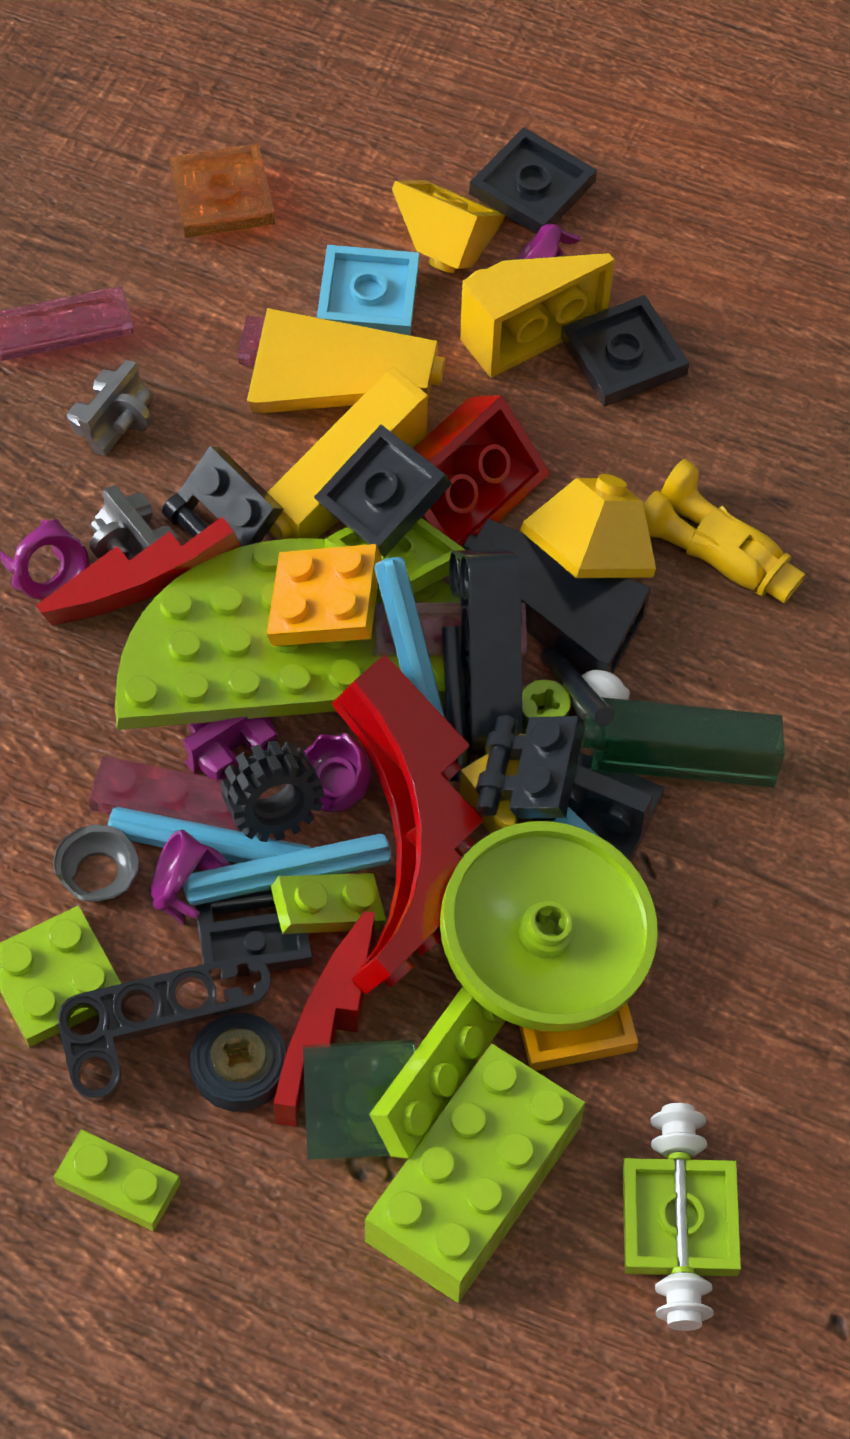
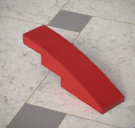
[35,516,241,626]
[273,911,375,1127]

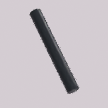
[441,626,470,782]
[540,647,614,726]

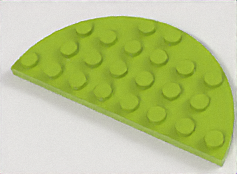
[115,538,460,730]

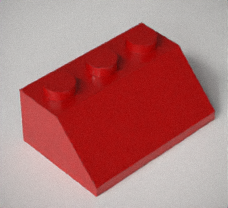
[413,395,550,548]

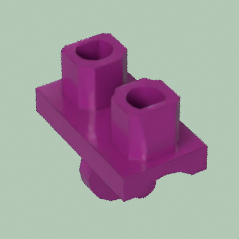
[183,716,278,785]

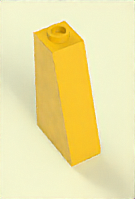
[247,308,446,414]
[267,367,428,540]

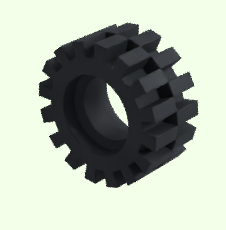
[221,741,324,842]

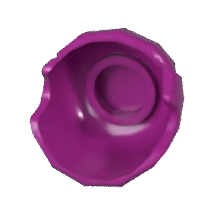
[304,733,372,812]

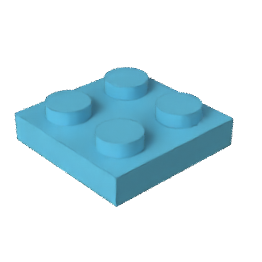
[317,245,419,336]

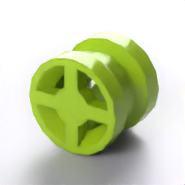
[522,679,571,734]

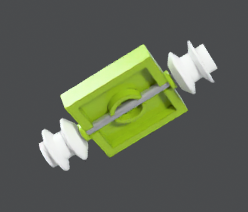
[623,1103,741,1331]

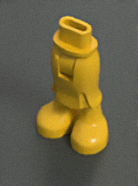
[643,458,806,603]

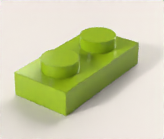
[271,873,386,934]
[53,1129,181,1232]

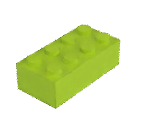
[365,1043,585,1304]

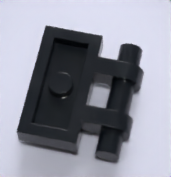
[475,715,585,819]

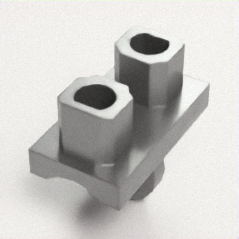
[67,360,153,456]
[89,485,179,560]

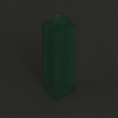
[582,697,785,788]

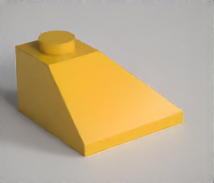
[392,180,505,273]
[520,474,656,578]

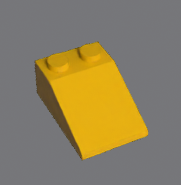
[460,253,614,378]

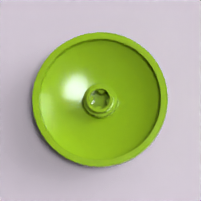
[440,821,658,1032]

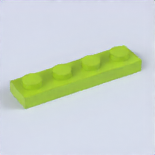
[369,987,506,1158]

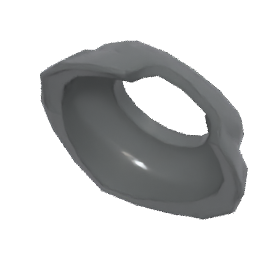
[53,824,139,903]

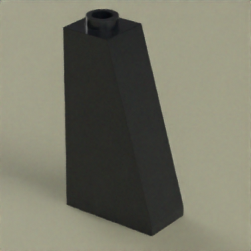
[463,519,651,675]

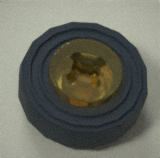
[190,1012,287,1112]

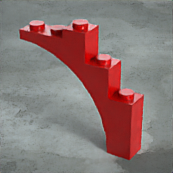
[331,654,484,994]

